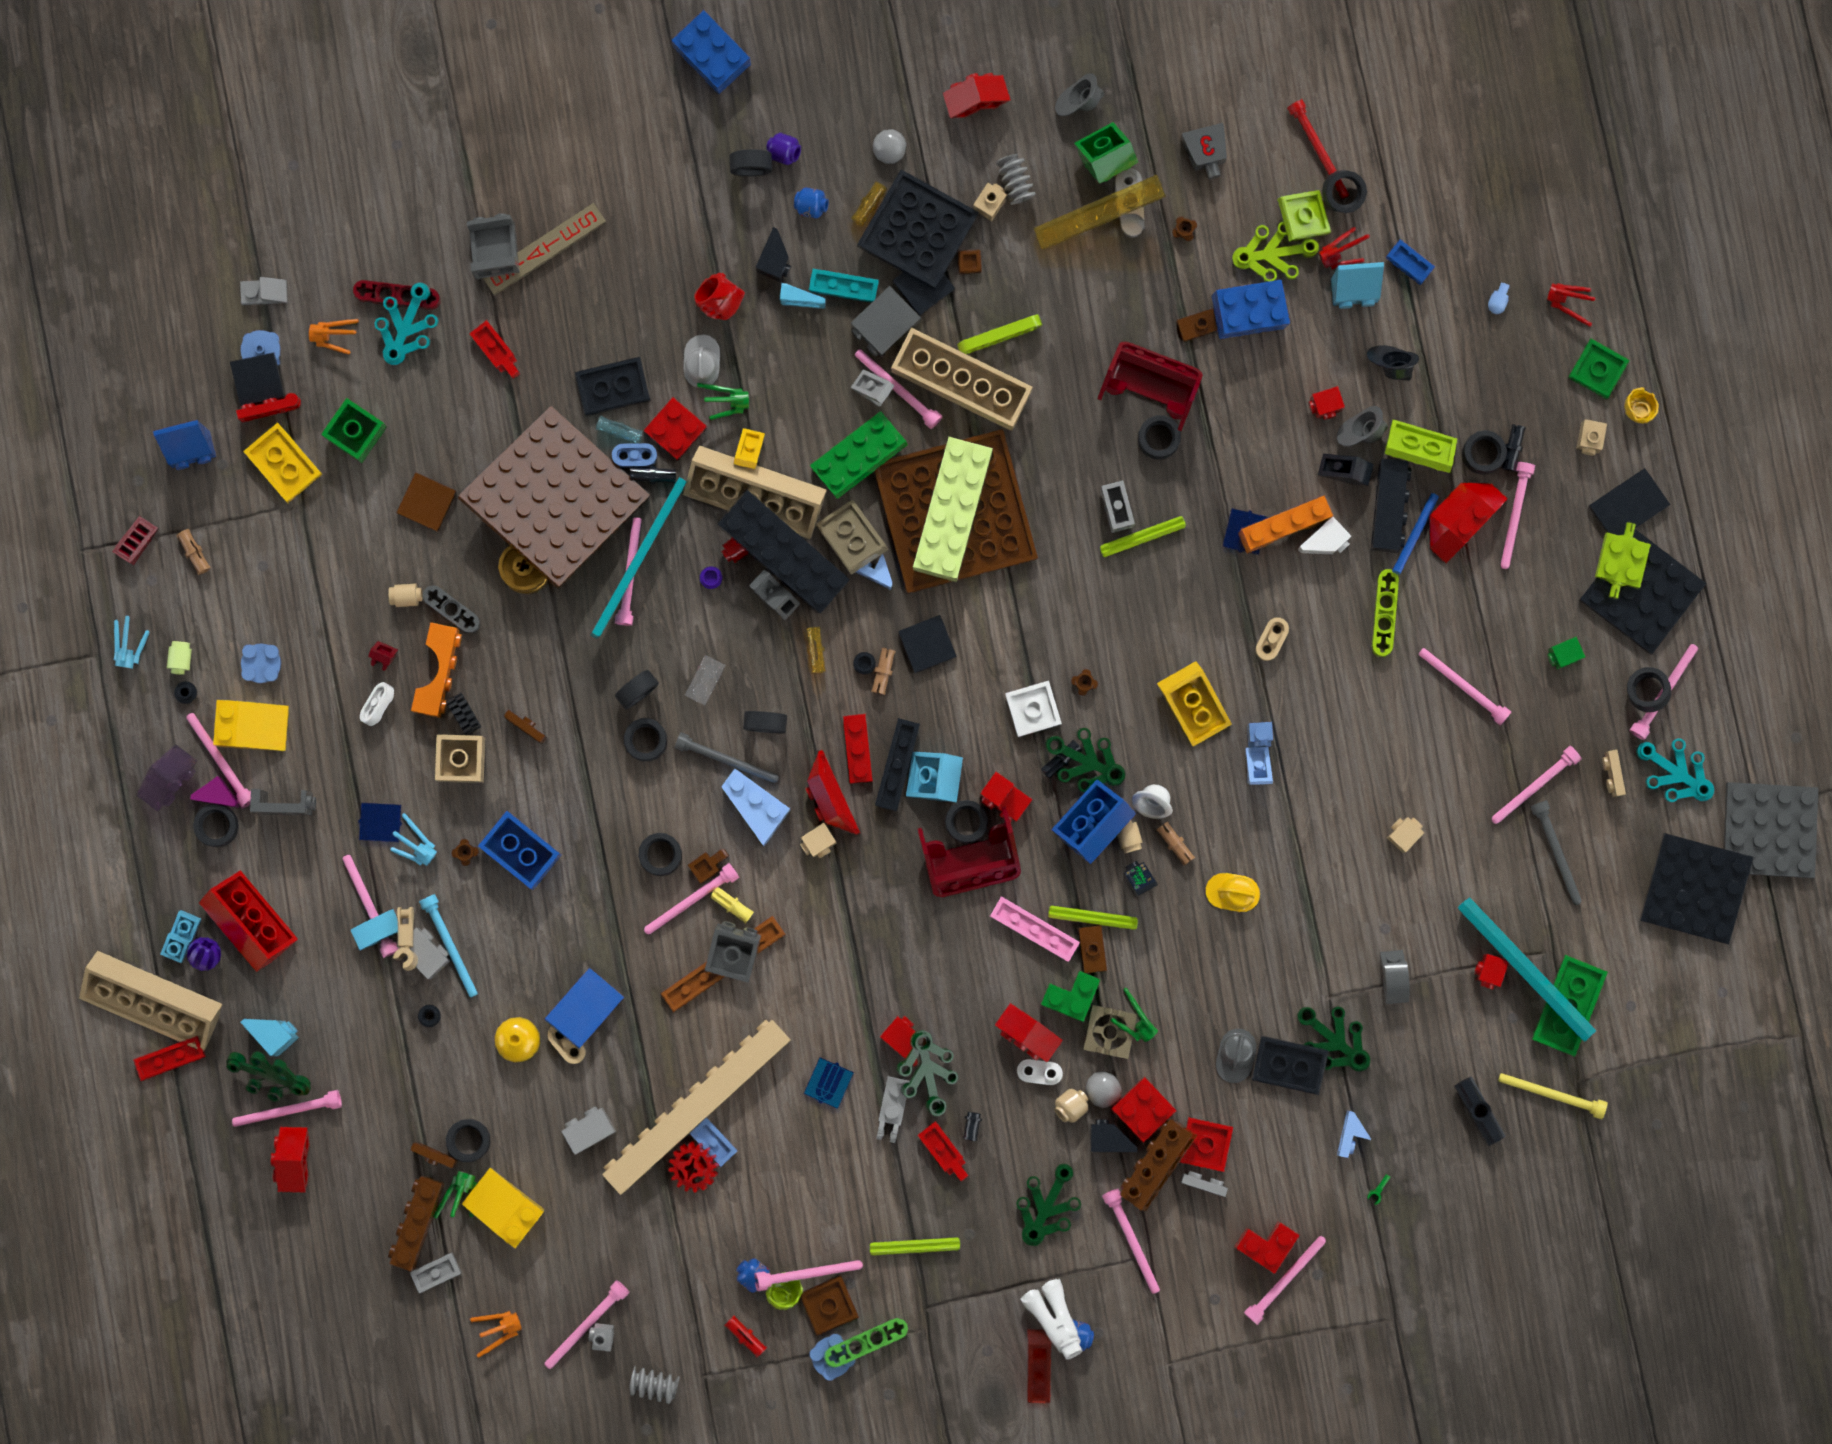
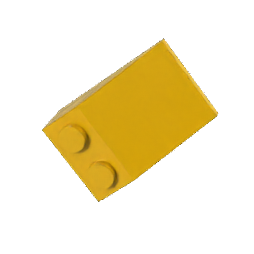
[1157,661,1232,746]
[213,700,289,751]
[462,1167,544,1248]

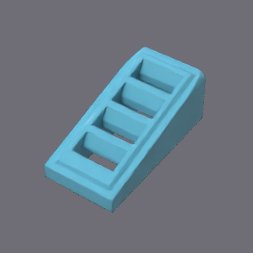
[780,283,826,309]

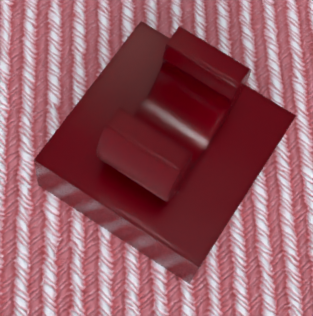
[368,641,398,671]

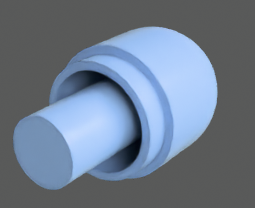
[1488,282,1509,314]

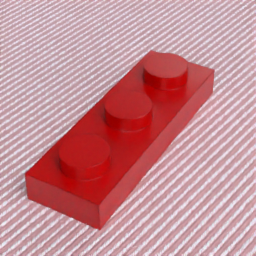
[843,714,873,784]

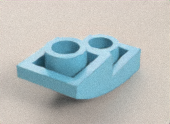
[350,909,398,951]
[160,910,202,963]

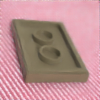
[815,499,889,575]

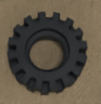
[446,692,481,735]

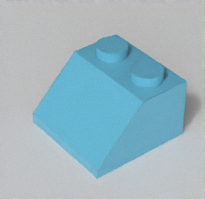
[906,752,963,802]
[241,1019,299,1056]

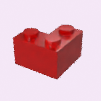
[943,73,1011,118]
[979,772,1032,823]
[995,1003,1063,1062]
[271,1127,310,1193]
[1234,1221,1300,1274]

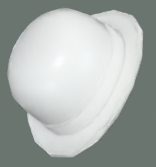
[1132,784,1173,819]

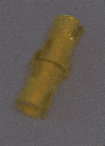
[851,181,887,226]
[806,627,826,674]

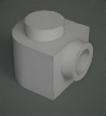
[589,1323,614,1351]

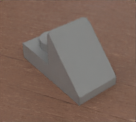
[240,277,287,305]
[851,369,894,407]

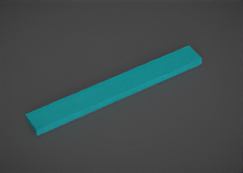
[590,477,686,639]
[1457,897,1596,1041]

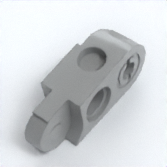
[1114,168,1144,238]

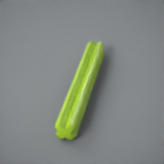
[1100,516,1186,557]
[1048,906,1138,930]
[870,1238,960,1255]

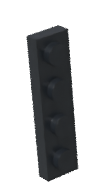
[875,718,920,812]

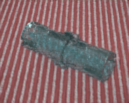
[596,416,643,444]

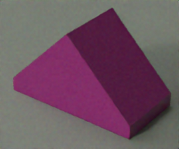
[190,776,239,808]

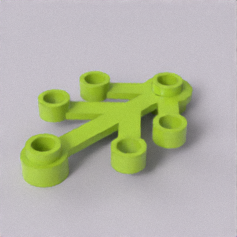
[1232,222,1319,282]

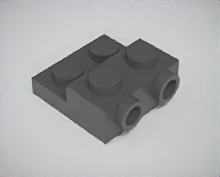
[705,921,762,983]

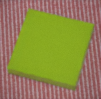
[1278,190,1331,242]

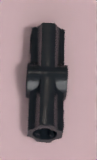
[1454,1076,1506,1146]

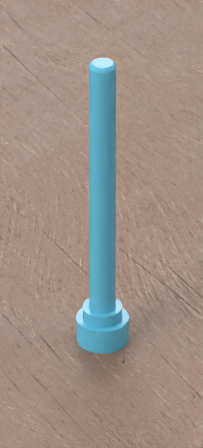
[419,894,478,997]

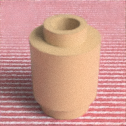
[389,584,423,607]
[1117,820,1143,854]

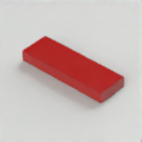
[133,1036,206,1081]

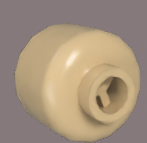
[1054,1089,1088,1123]

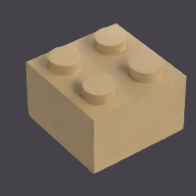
[435,735,485,783]

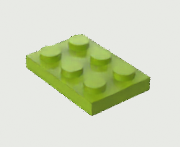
[1384,420,1457,473]

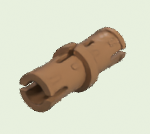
[176,529,211,575]
[871,648,896,695]
[1156,821,1195,866]

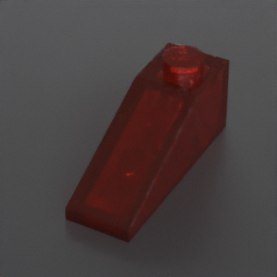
[1027,1329,1051,1403]

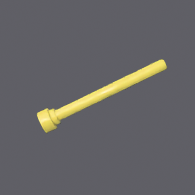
[1498,1073,1607,1119]

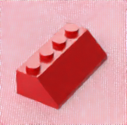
[199,870,298,972]

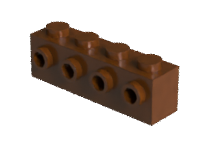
[1119,1119,1197,1211]
[388,1176,445,1271]

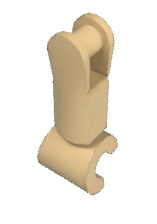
[393,907,418,971]

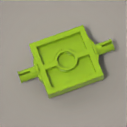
[1595,522,1651,599]

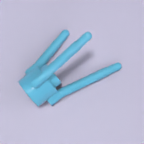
[114,616,150,668]
[390,813,437,866]

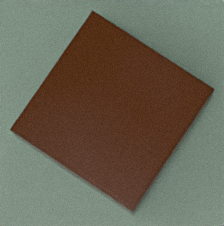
[958,250,982,275]

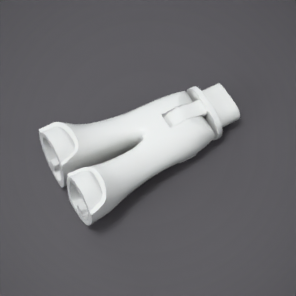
[1021,1279,1082,1360]

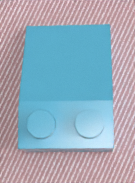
[1331,262,1384,309]

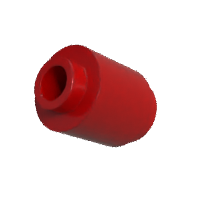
[721,539,749,563]

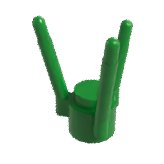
[697,383,749,420]
[1110,988,1158,1042]
[433,1171,477,1219]

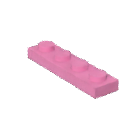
[990,897,1080,962]

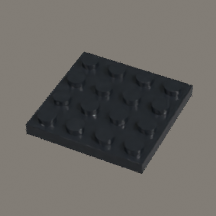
[857,169,979,290]
[1579,529,1707,655]
[1639,833,1754,945]

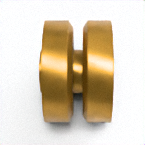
[498,546,548,594]

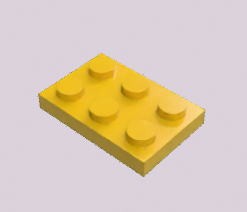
[243,423,322,503]

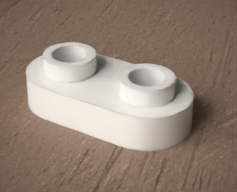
[360,682,394,726]
[1017,1059,1063,1085]

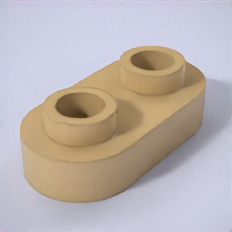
[1255,618,1289,661]
[548,1026,586,1064]

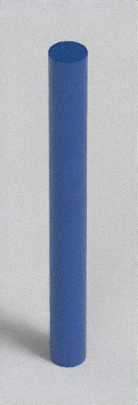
[1392,493,1439,575]

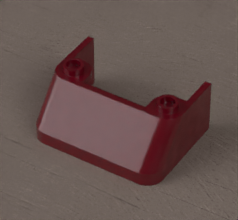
[1097,342,1203,431]
[917,807,1021,897]

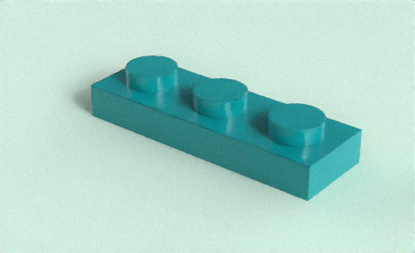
[809,269,879,303]

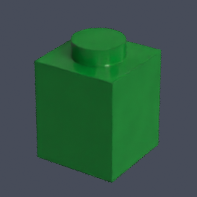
[1547,636,1585,670]

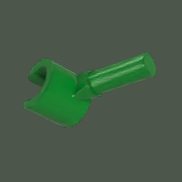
[1367,1174,1391,1205]

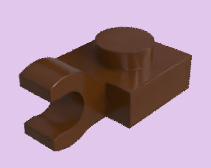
[688,849,729,884]

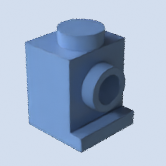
[1247,722,1273,748]

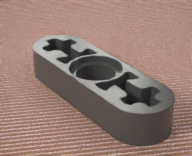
[423,585,480,634]

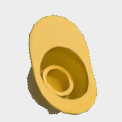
[1206,873,1260,912]

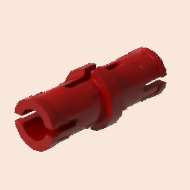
[724,1315,767,1358]

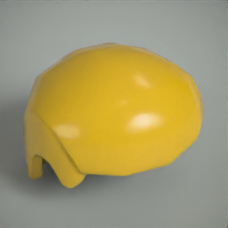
[1624,387,1659,424]

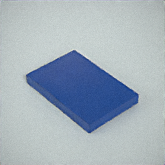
[544,968,624,1049]

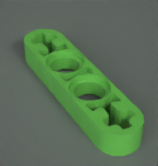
[824,1318,908,1367]

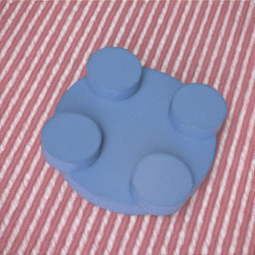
[241,330,281,366]
[241,644,281,683]
[809,1334,855,1380]

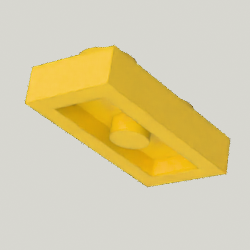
[734,428,765,469]

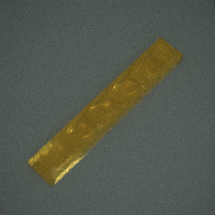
[1034,175,1166,250]

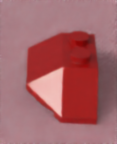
[1429,483,1507,564]
[805,750,860,835]

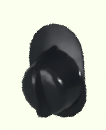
[1367,345,1419,381]

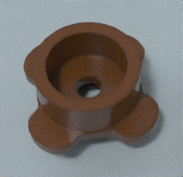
[1172,216,1197,242]
[1071,669,1098,696]
[451,839,479,866]

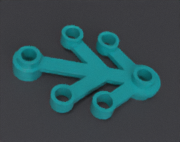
[374,283,439,365]
[1636,738,1714,802]

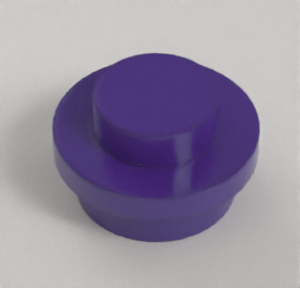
[700,566,722,589]

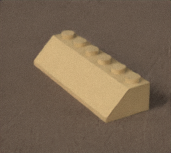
[683,446,827,539]
[79,951,222,1051]

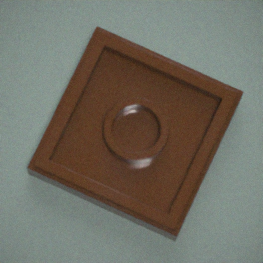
[396,472,457,532]
[800,1275,859,1336]

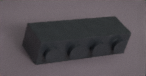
[1370,459,1412,553]

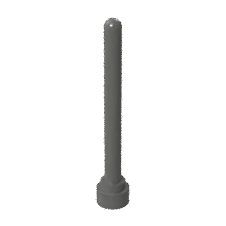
[674,732,779,783]
[1530,800,1581,905]

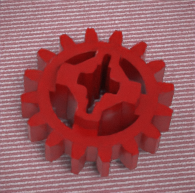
[668,1142,719,1193]

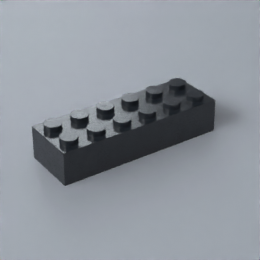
[716,490,850,614]

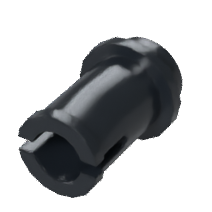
[963,1112,983,1141]

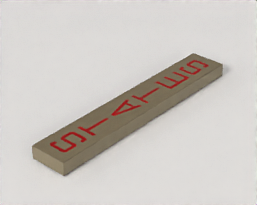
[483,203,606,296]

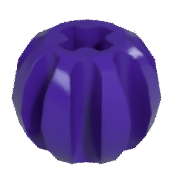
[187,937,221,971]

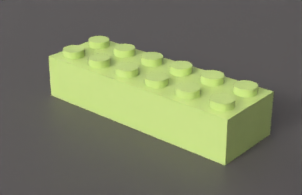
[913,437,993,582]

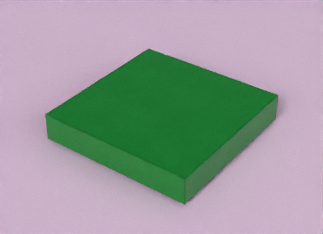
[1568,338,1630,400]

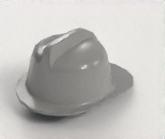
[683,335,720,388]

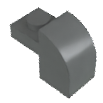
[750,569,800,620]
[1380,950,1410,1004]

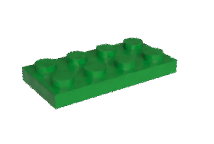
[810,411,908,499]
[1531,955,1608,1057]

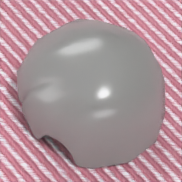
[873,129,907,164]
[1085,1071,1122,1108]

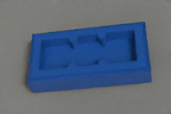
[1385,239,1435,285]

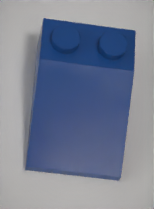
[153,420,216,470]

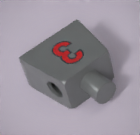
[1180,123,1227,180]

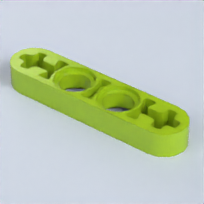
[957,315,1043,354]
[1372,569,1399,657]

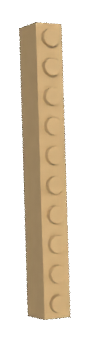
[602,1020,791,1195]

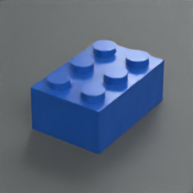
[671,10,751,94]
[1211,280,1290,339]
[1052,780,1136,864]
[478,811,562,890]

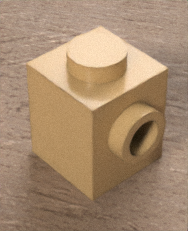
[973,183,1007,221]
[1576,419,1607,456]
[1387,817,1424,853]
[800,823,836,858]

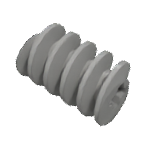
[996,154,1036,205]
[629,1366,680,1404]

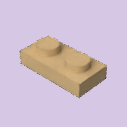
[1602,750,1626,797]

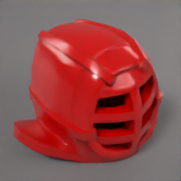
[694,272,745,321]

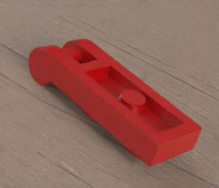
[236,393,302,423]

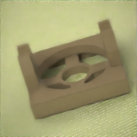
[1083,1005,1137,1059]

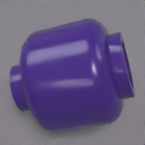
[766,133,801,165]

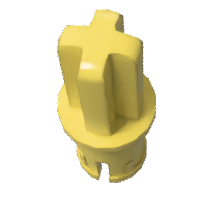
[711,887,754,924]

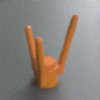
[309,319,359,355]
[470,1311,522,1358]

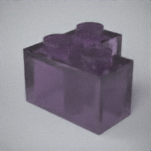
[137,745,197,811]

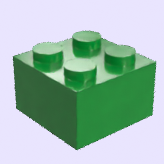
[1074,122,1139,184]
[321,398,387,464]

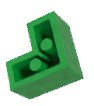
[1040,971,1101,1022]

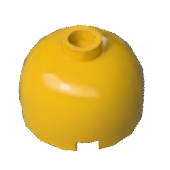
[494,1017,540,1062]

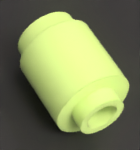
[167,641,192,675]

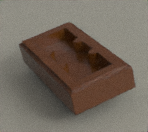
[1176,308,1218,342]
[504,710,547,744]
[1078,925,1107,973]
[410,1142,458,1168]

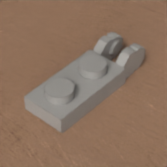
[876,1076,910,1143]

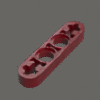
[353,280,441,310]

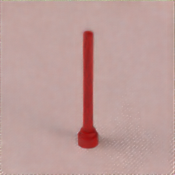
[1287,99,1349,199]

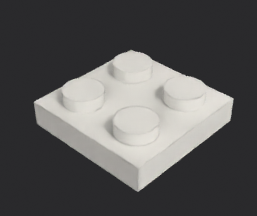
[1005,681,1062,737]

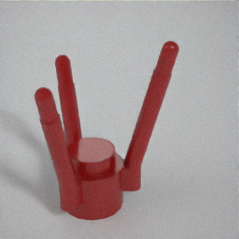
[1319,227,1370,270]
[1547,283,1595,327]

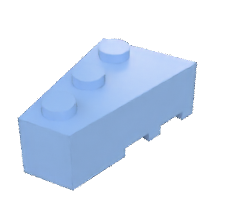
[722,769,791,846]

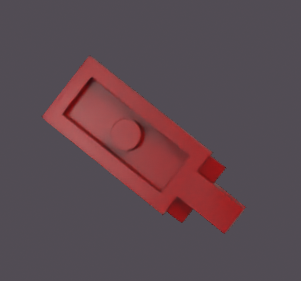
[469,320,520,379]
[918,1121,969,1181]

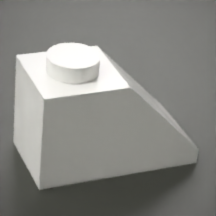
[1298,517,1351,554]

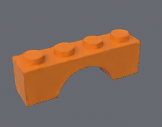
[1238,495,1333,554]
[411,622,462,718]

